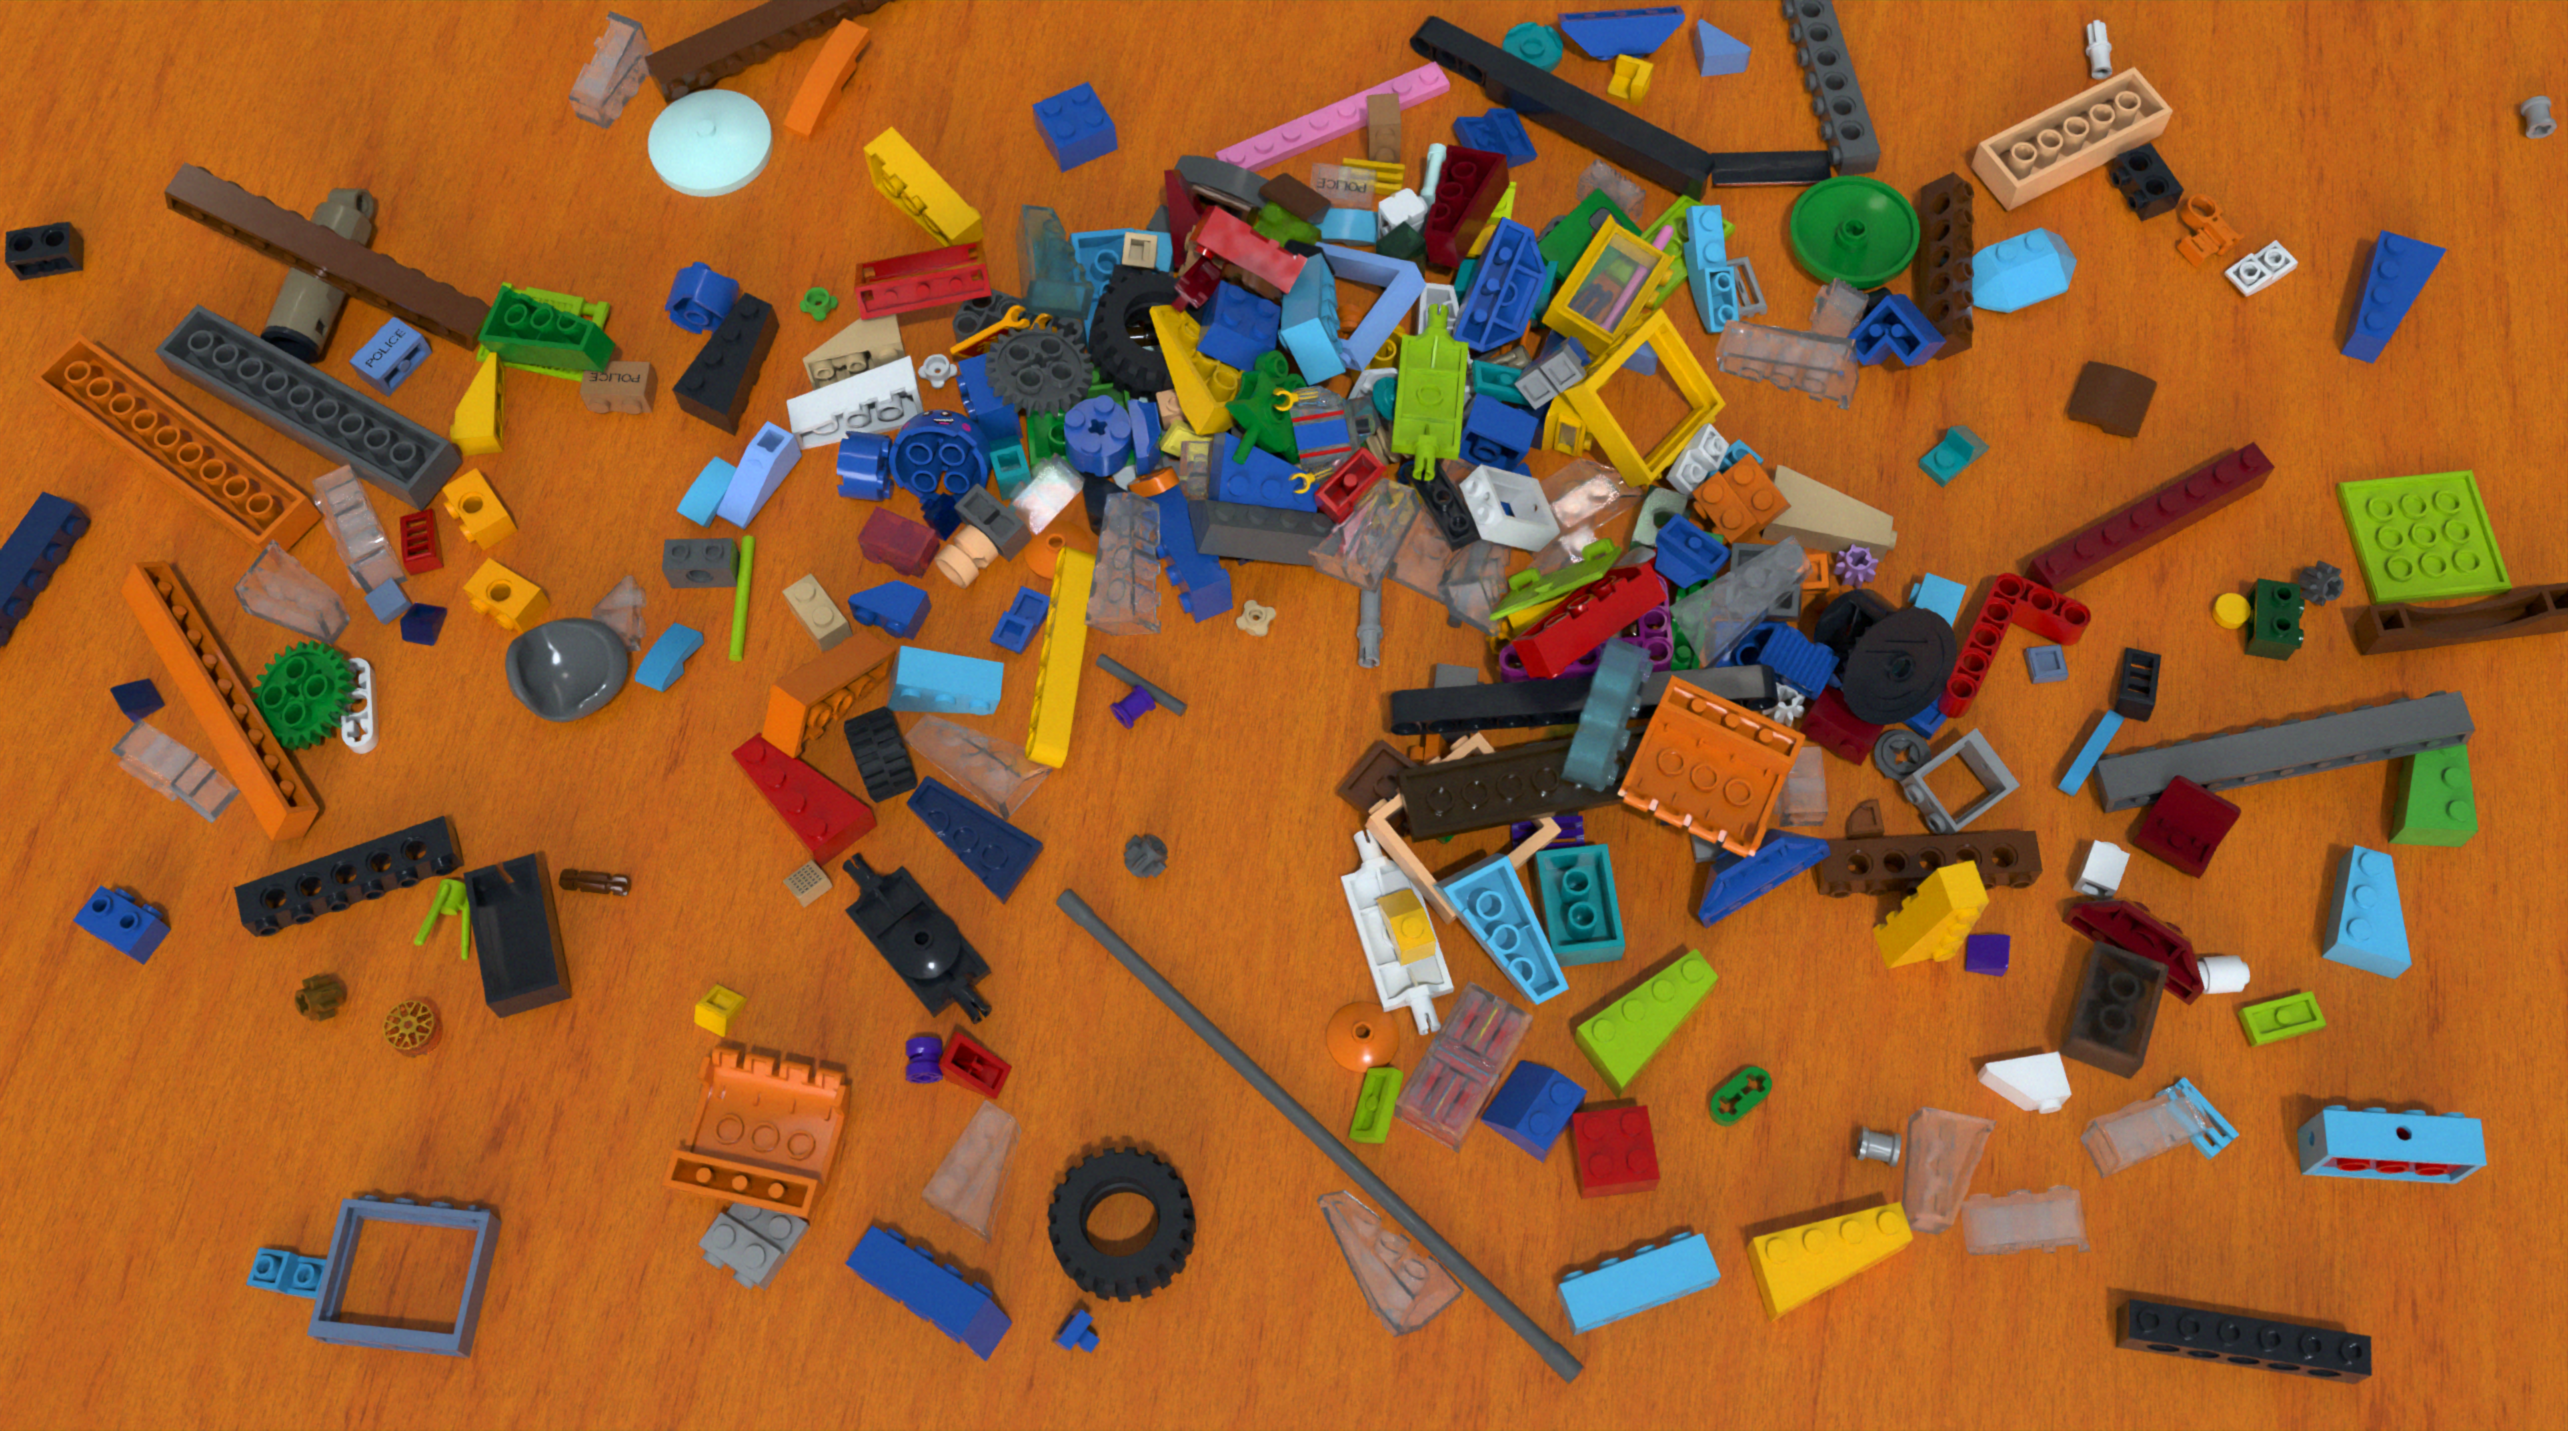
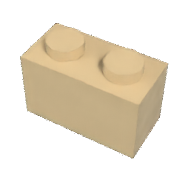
[782,573,853,652]

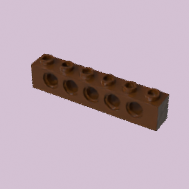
[1920,172,1974,361]
[1815,831,2043,898]

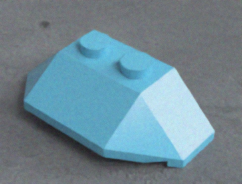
[1972,227,2077,313]

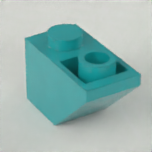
[989,434,1034,500]

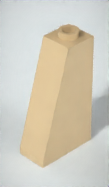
[1762,465,1897,562]

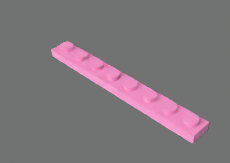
[1215,61,1450,173]

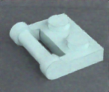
[1420,143,1447,225]

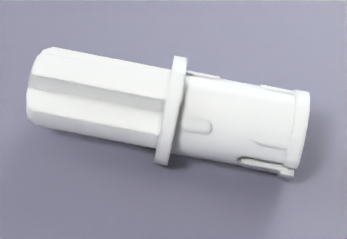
[2086,20,2112,80]

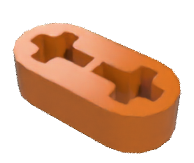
[1127,466,1180,500]

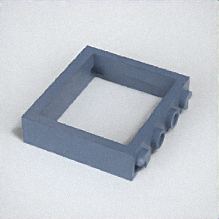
[307,1195,502,1358]

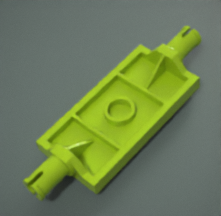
[1390,304,1469,481]

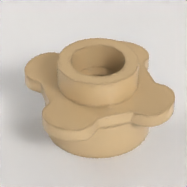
[1236,600,1276,637]

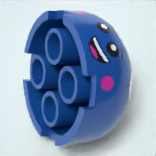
[889,409,992,509]

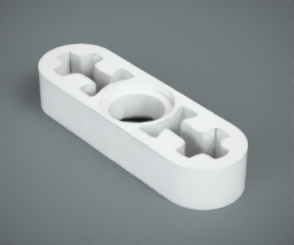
[341,658,379,754]

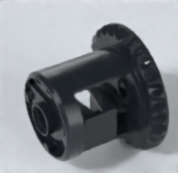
[1814,589,1957,725]

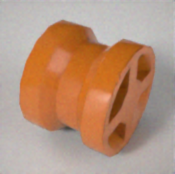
[1336,305,1368,340]

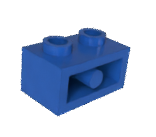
[73,885,171,965]

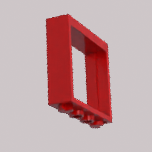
[854,240,992,320]

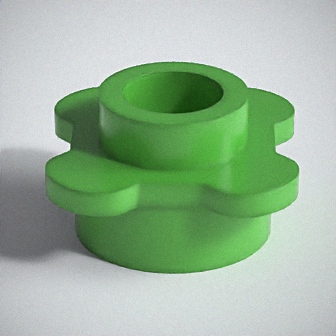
[799,287,838,321]

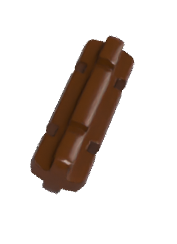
[559,869,631,896]

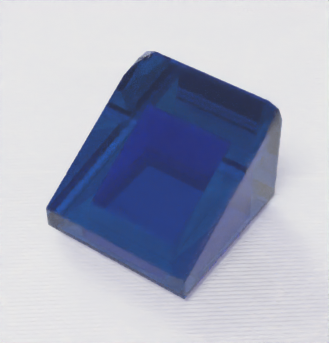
[400,603,447,646]
[110,678,165,723]

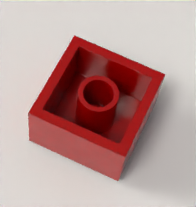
[1569,1105,1660,1199]

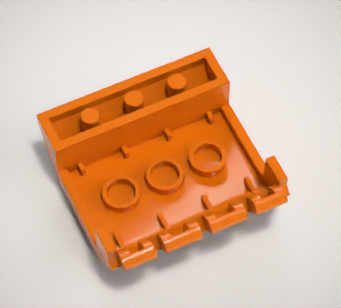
[1618,675,1806,858]
[662,1045,851,1219]

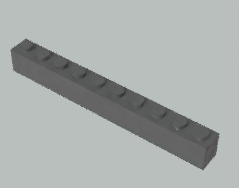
[2093,691,2475,813]

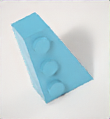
[886,646,1004,715]
[2321,845,2412,979]

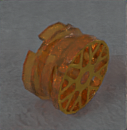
[383,1000,443,1058]

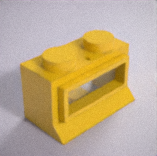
[1541,392,1595,457]

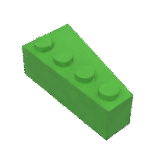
[2388,744,2478,847]

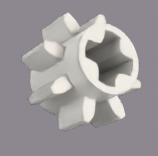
[1761,682,1805,727]

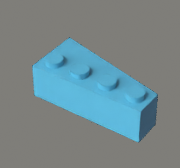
[1278,253,1346,386]
[1432,853,1569,1005]

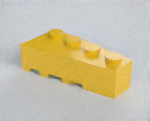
[863,126,984,247]
[1746,1201,1913,1323]

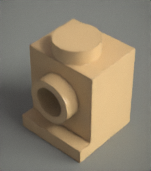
[1122,232,1158,271]

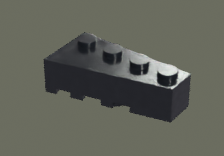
[672,292,780,436]

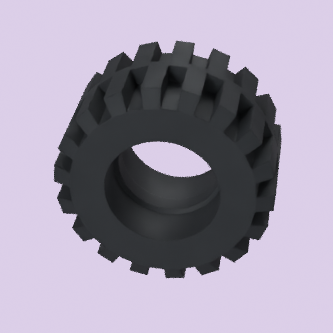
[844,706,917,803]

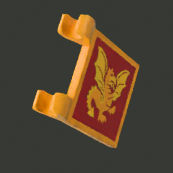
[950,305,1057,358]

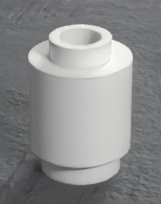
[2197,955,2250,994]

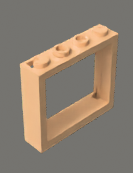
[1365,732,1562,925]

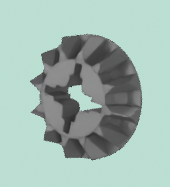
[1873,729,1931,784]

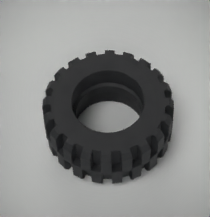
[1089,270,1209,402]
[1048,1146,1196,1302]

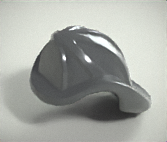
[505,617,628,723]

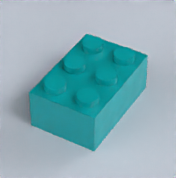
[1533,844,1626,967]

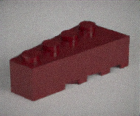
[1424,144,1510,268]

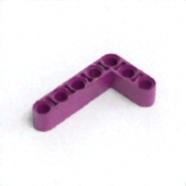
[1499,574,1674,683]

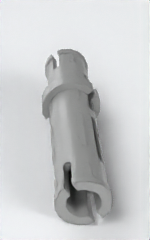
[1357,568,1384,668]

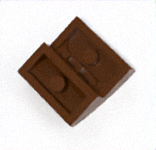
[2068,361,2157,437]

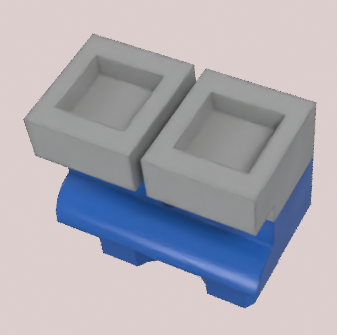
[1515,335,1592,409]

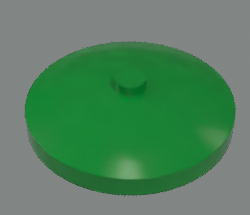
[1789,175,1920,289]

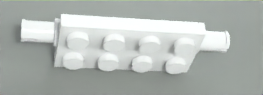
[1341,829,1454,1035]

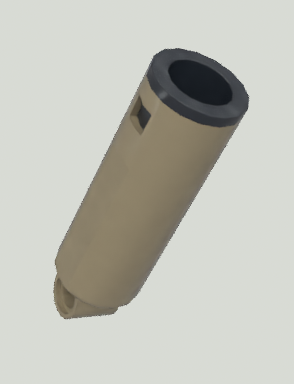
[261,188,374,364]

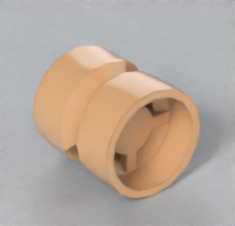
[934,525,999,589]

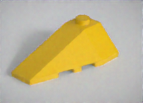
[1149,305,1245,435]

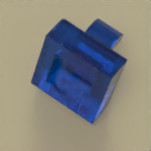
[920,492,962,541]

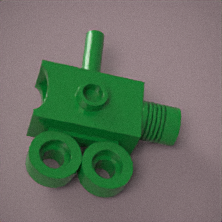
[1225,350,1311,464]

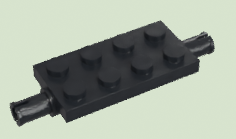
[842,853,992,1024]

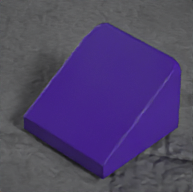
[1965,934,2010,977]

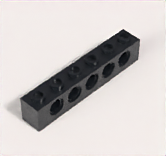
[234,816,464,937]
[2116,1299,2372,1384]

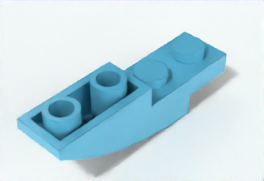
[1683,205,1740,333]

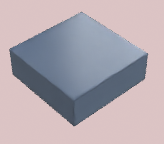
[364,577,412,625]
[2023,644,2069,684]

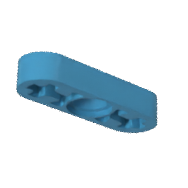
[2058,709,2125,797]

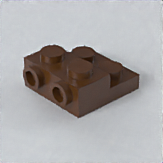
[1338,740,1420,838]

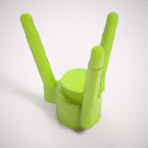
[414,879,470,960]

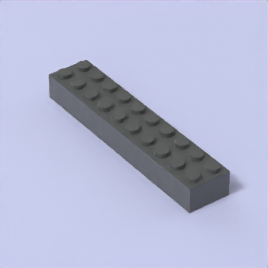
[155,304,462,511]

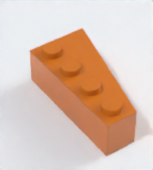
[761,629,895,759]

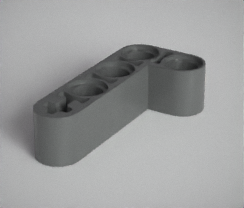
[952,288,1086,352]

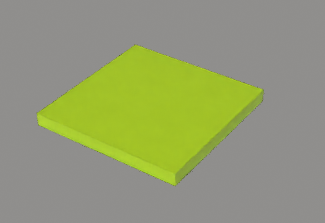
[2335,470,2512,606]

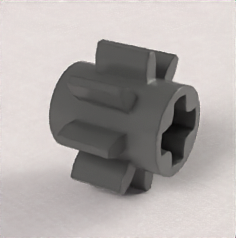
[2298,561,2344,606]
[1124,834,1168,878]

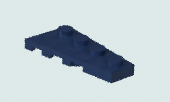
[907,776,1044,905]

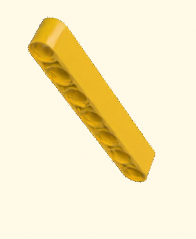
[1024,545,1098,769]

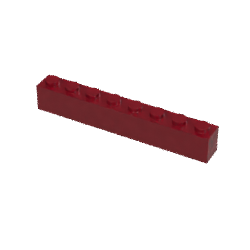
[2023,442,2275,594]

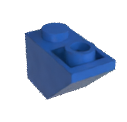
[848,580,932,640]

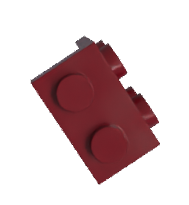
[2133,775,2241,879]

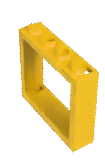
[1563,308,1726,488]

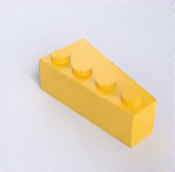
[1873,860,1989,969]

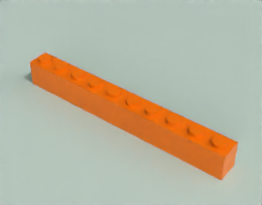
[121,561,319,842]

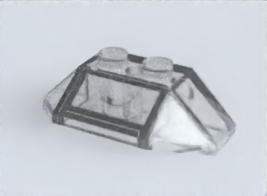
[1525,457,1646,565]

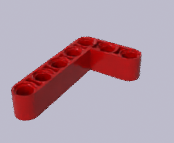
[1937,573,2092,719]

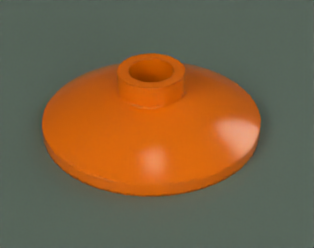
[1024,520,1091,581]
[1326,1002,1400,1074]

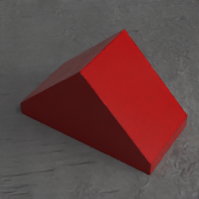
[938,1032,1012,1100]

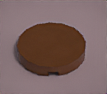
[1219,264,1283,305]

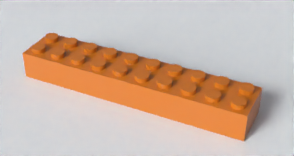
[31,333,322,564]

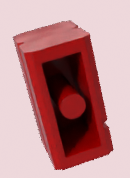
[1314,446,1388,527]

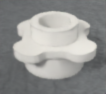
[918,354,957,389]

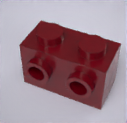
[1799,684,1885,766]

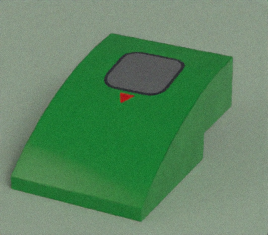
[1537,187,1643,297]

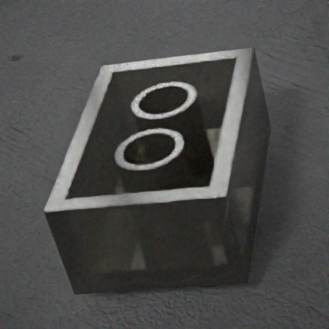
[2057,940,2169,1079]

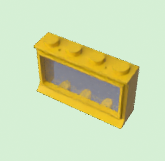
[1541,213,1676,356]

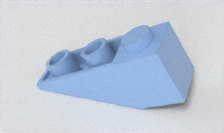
[716,421,802,530]

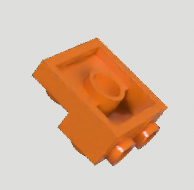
[1692,453,1791,545]

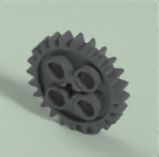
[985,322,1094,418]

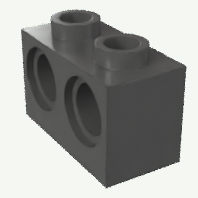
[954,483,1032,562]

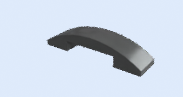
[1174,155,1289,225]

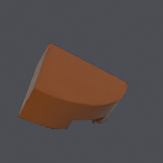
[1847,799,1885,839]

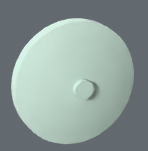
[648,89,774,197]

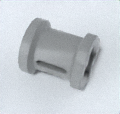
[2520,96,2557,139]
[1856,1126,1901,1167]

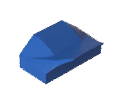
[1127,399,1161,475]
[1654,513,1732,589]

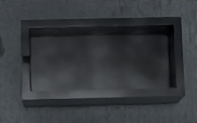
[463,853,572,1018]

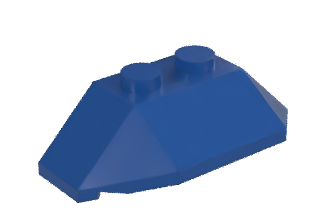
[1558,5,1685,60]
[1452,216,1547,353]
[1698,828,1831,929]

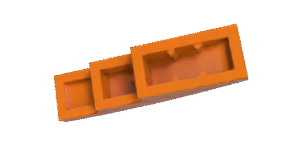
[783,18,871,140]

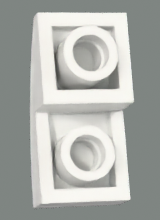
[2224,240,2298,297]
[1666,423,1729,500]

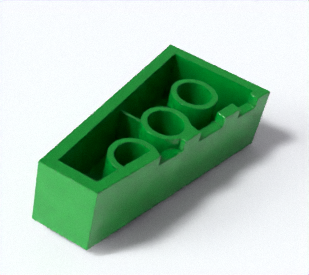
[477,285,616,372]

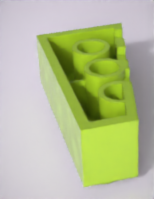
[1574,949,1719,1100]

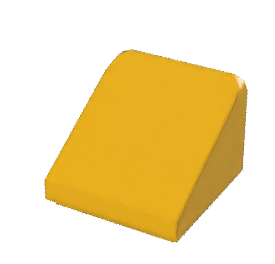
[694,983,747,1037]

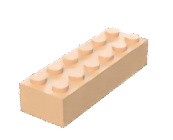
[1971,67,2173,211]

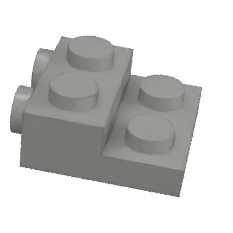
[698,1203,810,1291]

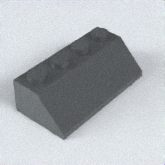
[1188,500,1339,568]

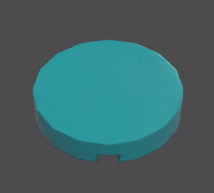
[1502,22,1563,73]

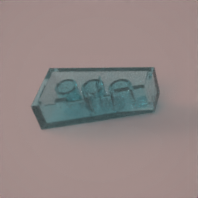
[1016,204,1095,320]
[1560,637,1654,792]

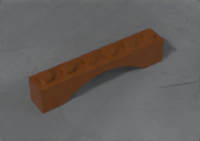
[2354,582,2568,656]

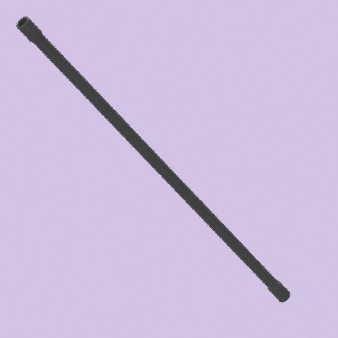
[1056,889,1584,1384]

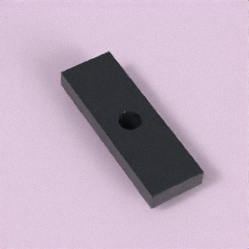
[1404,458,1481,552]

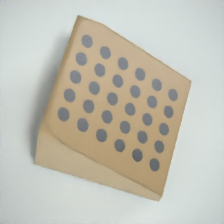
[783,860,833,908]

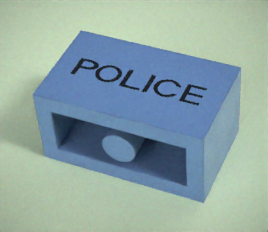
[349,317,433,397]

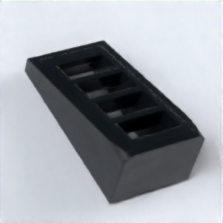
[2114,647,2161,722]

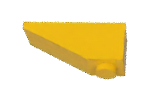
[450,352,506,456]

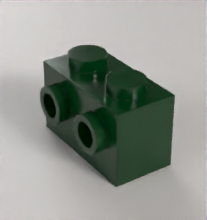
[2245,578,2305,661]

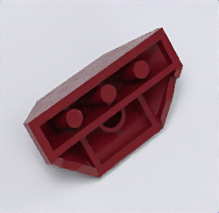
[2062,897,2205,1006]

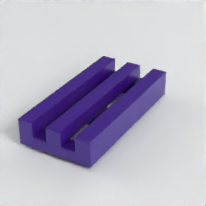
[1511,816,1585,851]

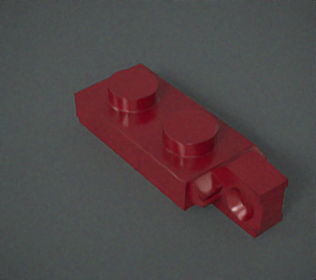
[1171,256,1223,313]

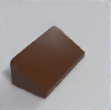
[1259,173,1331,223]

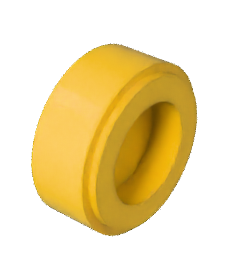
[2212,593,2251,629]

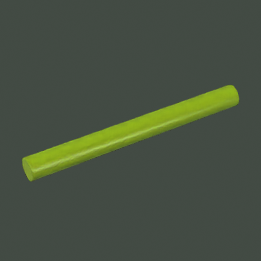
[729,536,756,661]

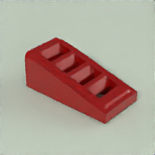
[400,509,444,576]

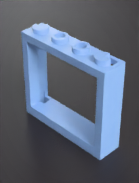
[1275,242,1427,372]

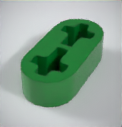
[1708,1067,1772,1127]

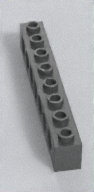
[1782,0,1881,176]

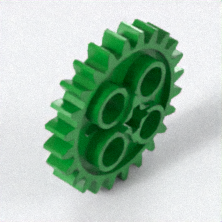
[251,640,357,751]

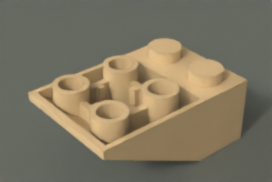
[803,314,907,390]

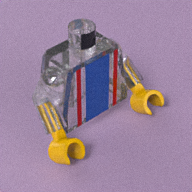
[1273,386,1375,494]

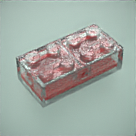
[1394,981,1534,1153]

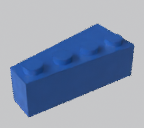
[1138,485,1233,623]
[845,1225,1013,1362]

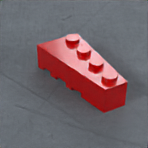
[1511,562,1668,679]
[731,732,877,868]

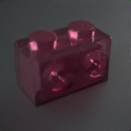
[857,506,941,579]

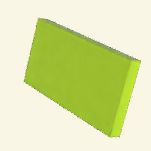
[1604,194,1736,311]

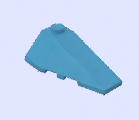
[1066,228,1135,359]

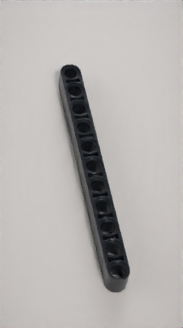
[1410,16,1716,176]
[1388,665,1779,736]

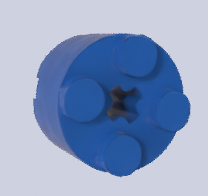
[664,262,739,336]
[1064,395,1132,477]
[837,431,894,501]

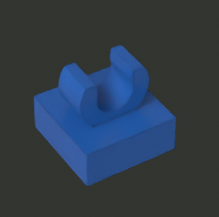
[1051,1309,1100,1353]

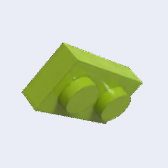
[2238,991,2327,1047]
[1348,1067,1404,1143]

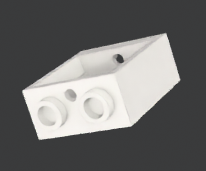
[1459,464,1560,552]

